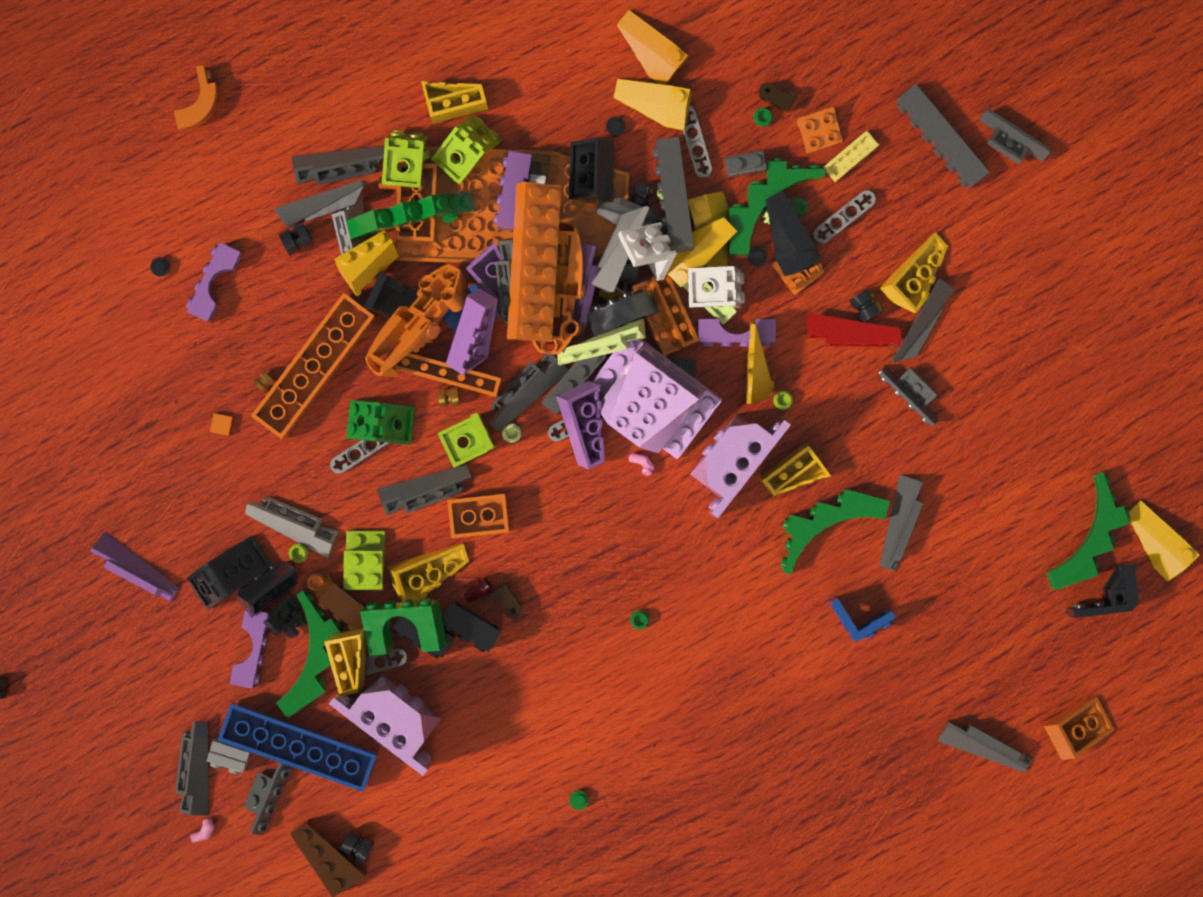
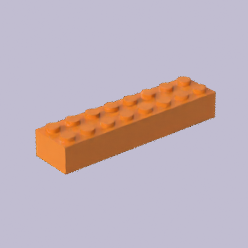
[507,182,561,342]
[251,293,377,439]

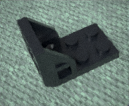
[364,272,439,320]
[187,535,272,611]
[1066,563,1139,618]

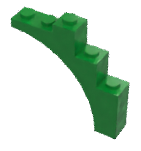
[728,158,825,256]
[346,192,475,239]
[1045,472,1130,590]
[780,489,890,574]
[276,590,344,718]

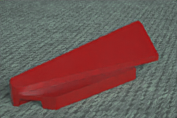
[806,313,901,347]

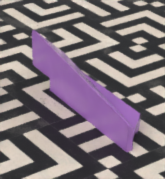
[568,242,599,338]

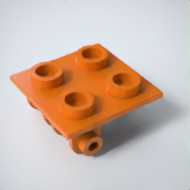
[796,106,843,154]
[772,261,825,295]

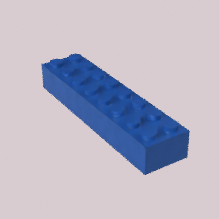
[218,702,378,792]

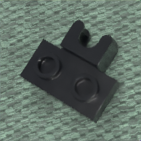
[263,594,307,638]

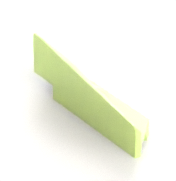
[557,318,646,365]

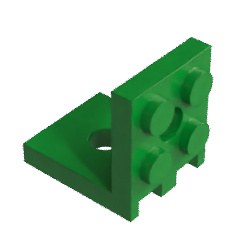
[346,400,415,445]

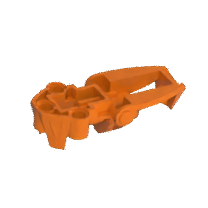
[532,222,586,355]
[365,264,470,378]

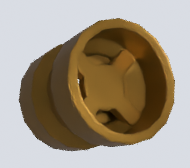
[438,387,459,407]

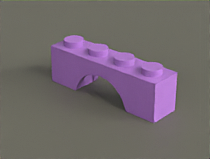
[186,243,243,323]
[698,319,776,347]
[230,610,270,689]

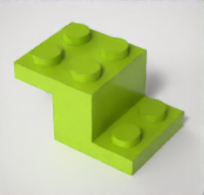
[344,531,385,590]

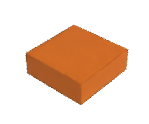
[210,413,233,436]

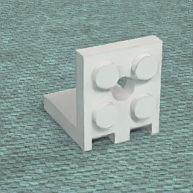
[618,222,677,281]
[688,266,745,308]

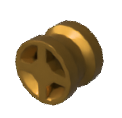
[253,370,276,394]

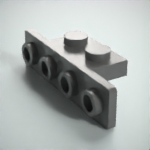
[979,108,1051,165]
[878,365,939,427]
[243,762,292,835]

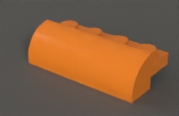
[630,274,699,356]

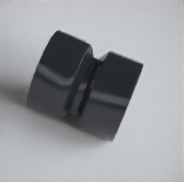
[278,222,314,256]
[849,287,884,322]
[339,829,375,864]

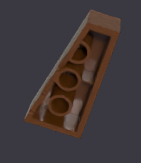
[314,574,392,631]
[290,820,367,897]

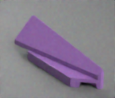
[90,532,179,602]

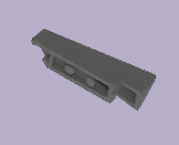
[275,180,368,227]
[596,198,668,235]
[175,721,209,815]

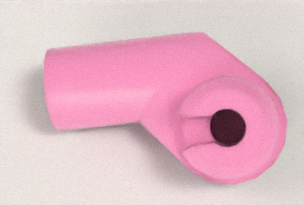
[629,452,654,476]
[190,818,215,843]

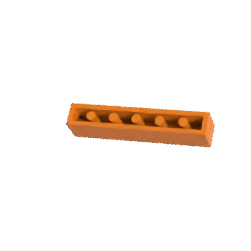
[386,348,502,398]

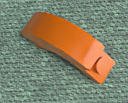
[174,65,219,132]

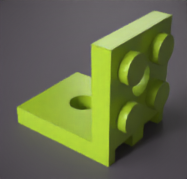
[431,115,502,185]
[382,130,428,188]
[438,412,495,468]

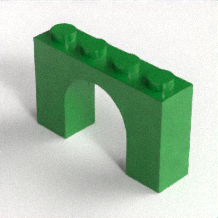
[360,598,447,656]

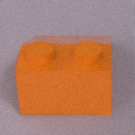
[1044,697,1114,760]

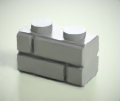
[206,738,252,775]

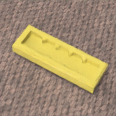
[823,131,879,182]

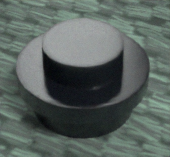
[606,117,625,136]
[748,248,767,267]
[150,257,170,277]

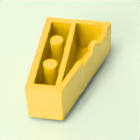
[421,81,488,124]
[334,231,399,297]
[759,443,831,495]
[324,628,366,696]

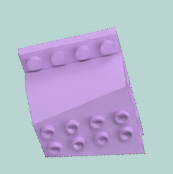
[592,339,722,460]
[690,414,790,518]
[329,672,441,776]

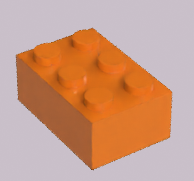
[447,494,510,538]

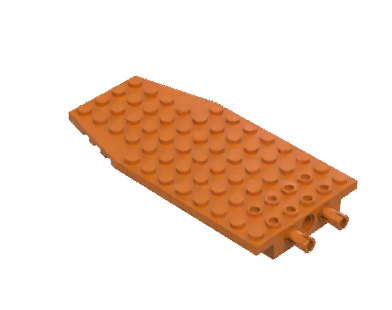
[379,147,629,265]

